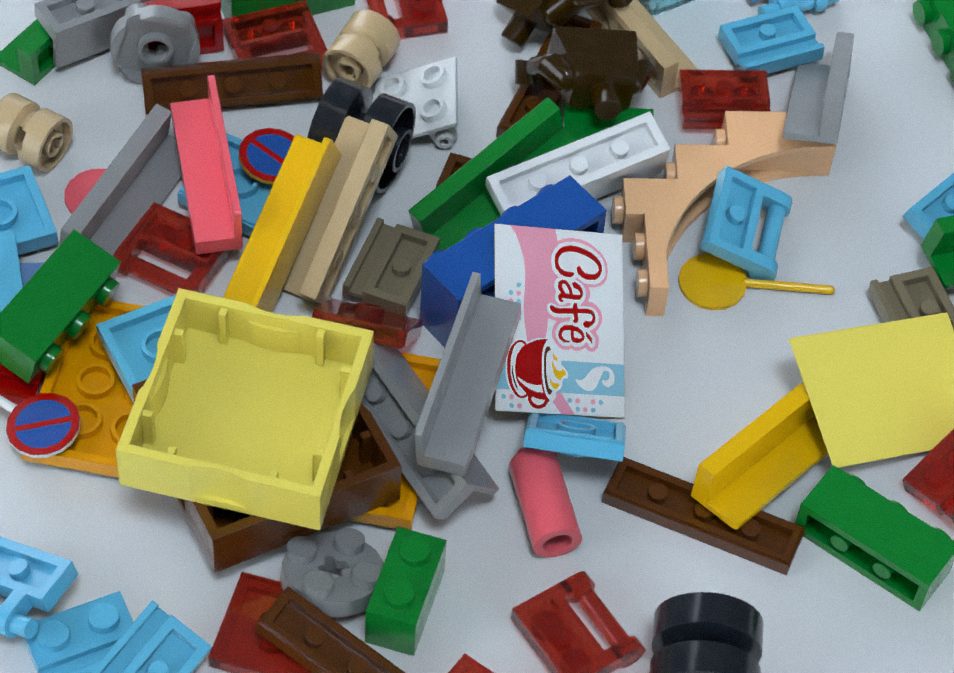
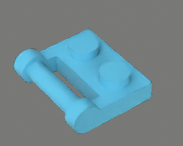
[700,166,792,281]

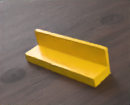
[223,134,341,313]
[691,382,828,529]

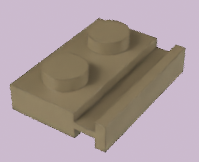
[342,217,440,317]
[868,267,954,329]

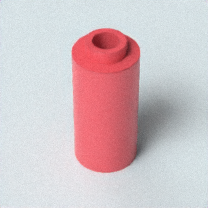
[509,447,582,557]

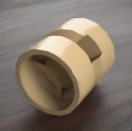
[322,10,400,88]
[0,93,73,172]

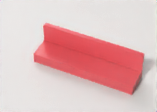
[170,75,243,255]

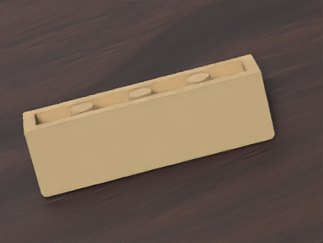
[585,0,702,98]
[282,116,398,307]

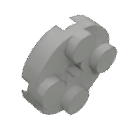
[110,3,200,83]
[280,528,383,617]

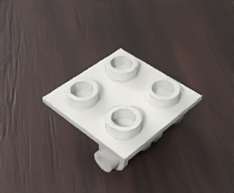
[375,56,458,148]

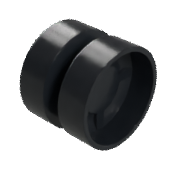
[307,77,416,194]
[649,592,764,673]

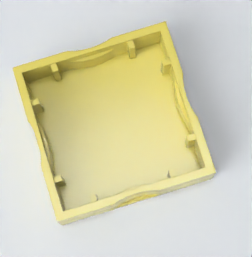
[116,288,374,531]

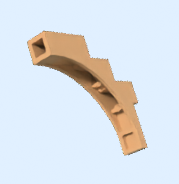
[612,111,836,316]

